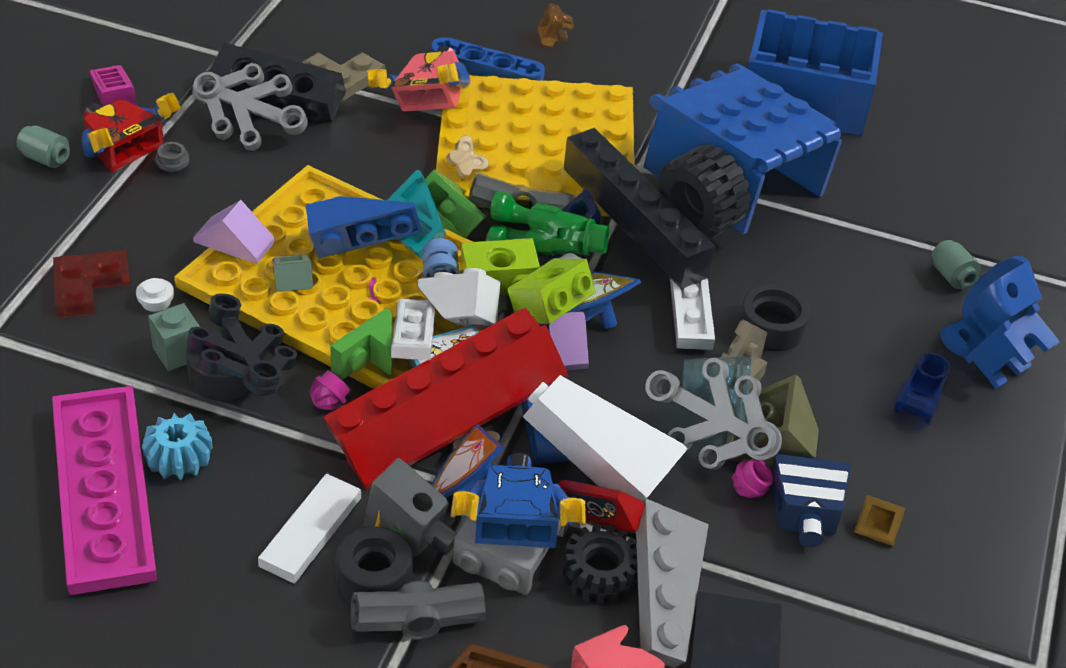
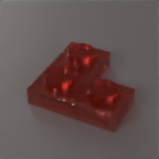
[53,250,130,317]

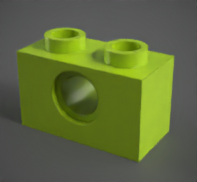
[460,238,540,296]
[507,258,596,324]

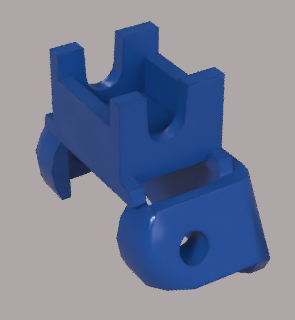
[940,256,1060,389]

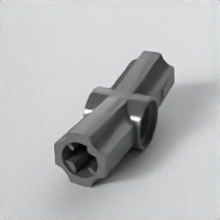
[468,172,574,213]
[350,581,486,640]

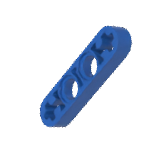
[431,37,545,81]

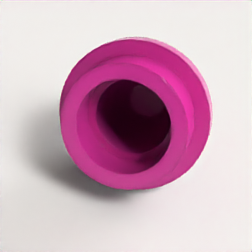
[310,370,351,410]
[731,459,773,498]

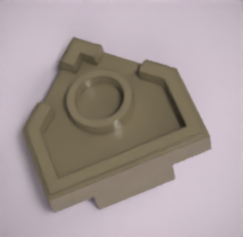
[714,320,767,395]

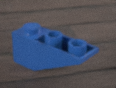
[306,196,423,258]

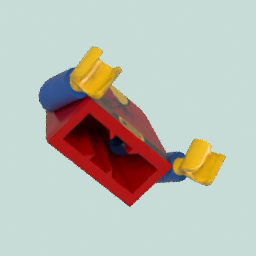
[81,93,181,172]

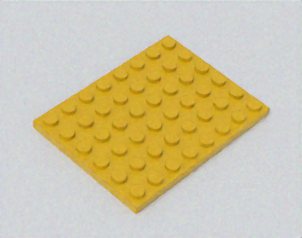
[174,165,489,389]

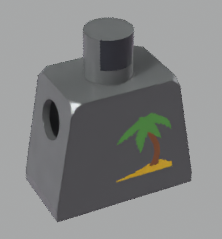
[362,457,457,557]

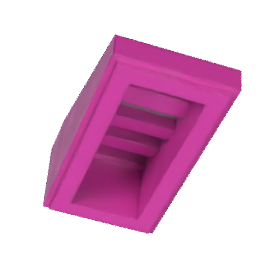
[89,65,136,107]

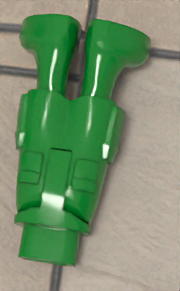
[486,191,610,257]

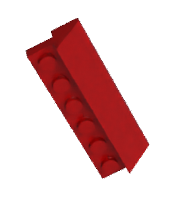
[324,307,568,490]

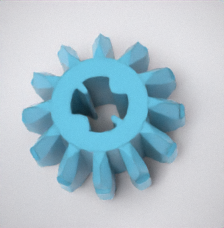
[142,412,213,481]

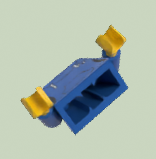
[450,453,586,548]

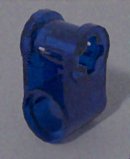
[894,353,950,425]

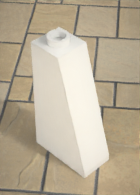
[523,375,688,501]

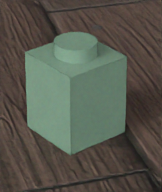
[148,303,200,371]

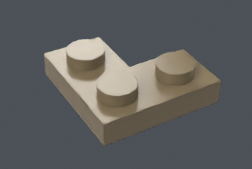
[301,52,385,102]

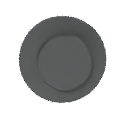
[155,142,189,172]

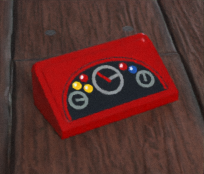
[558,480,645,533]

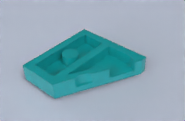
[388,169,446,259]

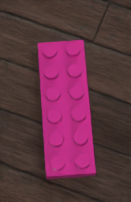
[52,385,157,595]

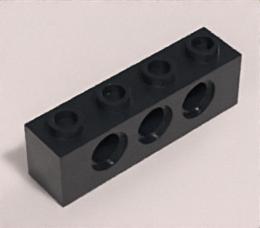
[209,43,346,122]

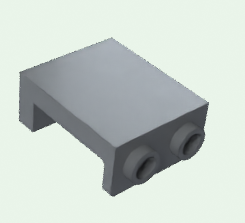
[453,517,570,595]

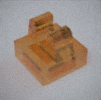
[538,3,574,47]

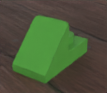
[425,170,487,239]
[330,308,392,380]

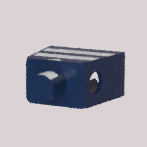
[769,454,851,547]

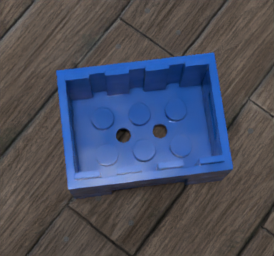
[747,9,883,136]

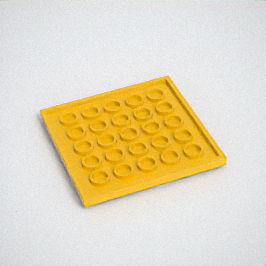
[436,76,635,216]

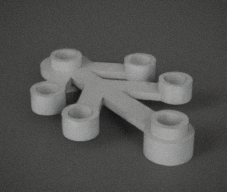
[193,63,308,151]
[646,358,782,470]

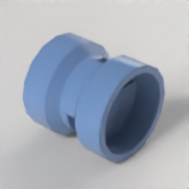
[422,238,459,279]

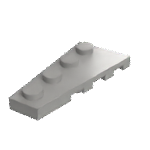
[636,499,709,668]

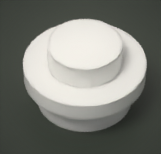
[136,278,174,312]

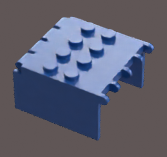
[643,63,842,234]

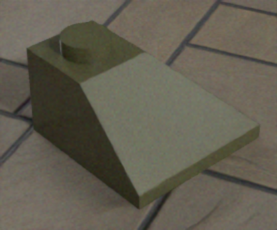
[726,374,819,469]

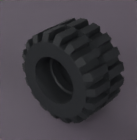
[658,144,751,239]

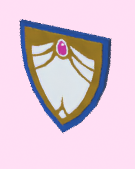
[567,272,641,329]
[431,424,504,498]

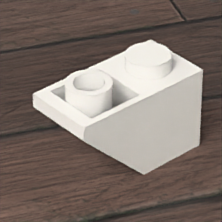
[418,268,500,327]

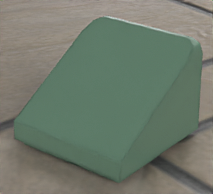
[272,254,313,291]

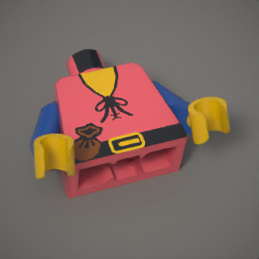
[367,46,470,111]

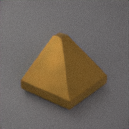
[854,495,906,547]

